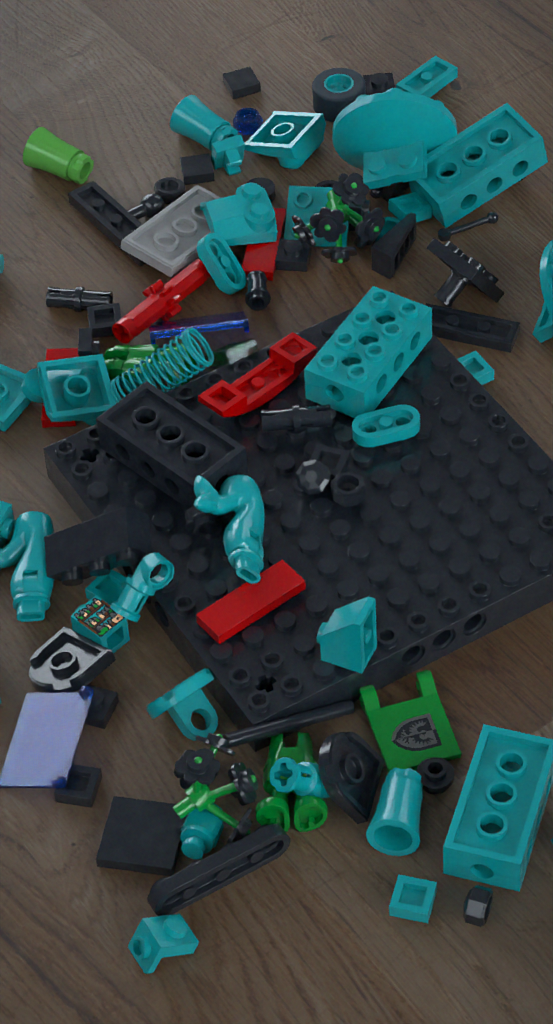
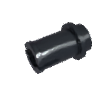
[245,271,271,311]

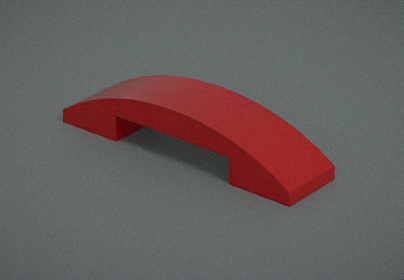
[198,332,318,417]

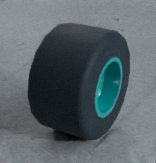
[312,68,366,122]

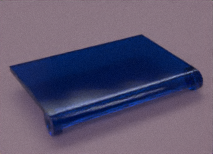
[148,311,249,345]
[0,686,94,788]

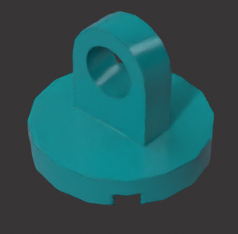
[146,668,218,741]

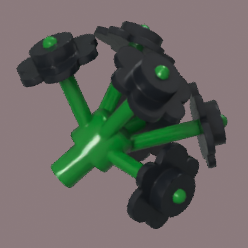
[292,173,385,264]
[172,733,258,844]

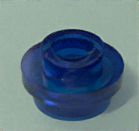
[233,108,263,135]

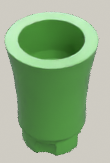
[23,127,94,184]

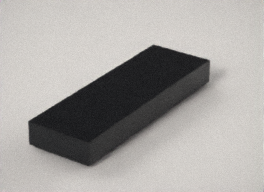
[425,303,520,353]

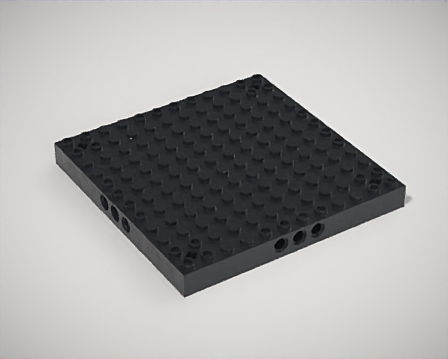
[43,290,553,752]

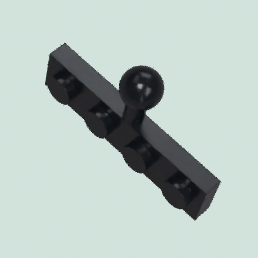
[68,181,165,267]

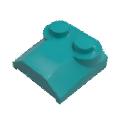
[244,111,326,169]
[200,183,278,246]
[37,354,116,426]

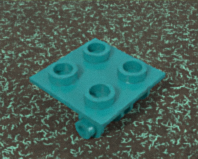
[284,186,349,248]

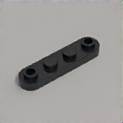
[147,824,290,916]

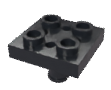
[427,238,504,308]

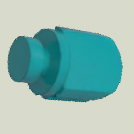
[180,803,224,859]

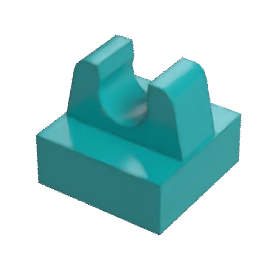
[211,134,245,176]

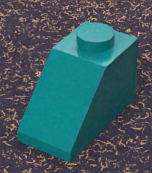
[316,596,377,674]

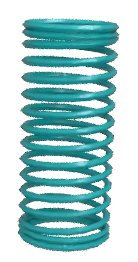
[110,327,214,403]

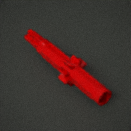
[112,259,211,344]

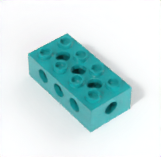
[409,103,548,228]
[304,286,432,418]
[443,724,553,892]

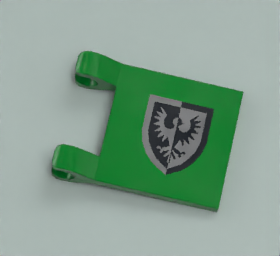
[359,670,462,773]

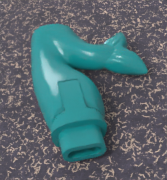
[193,475,265,584]
[0,511,55,622]

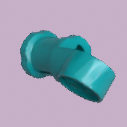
[110,552,174,622]
[269,757,330,798]

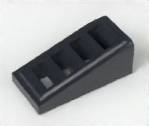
[371,212,416,279]

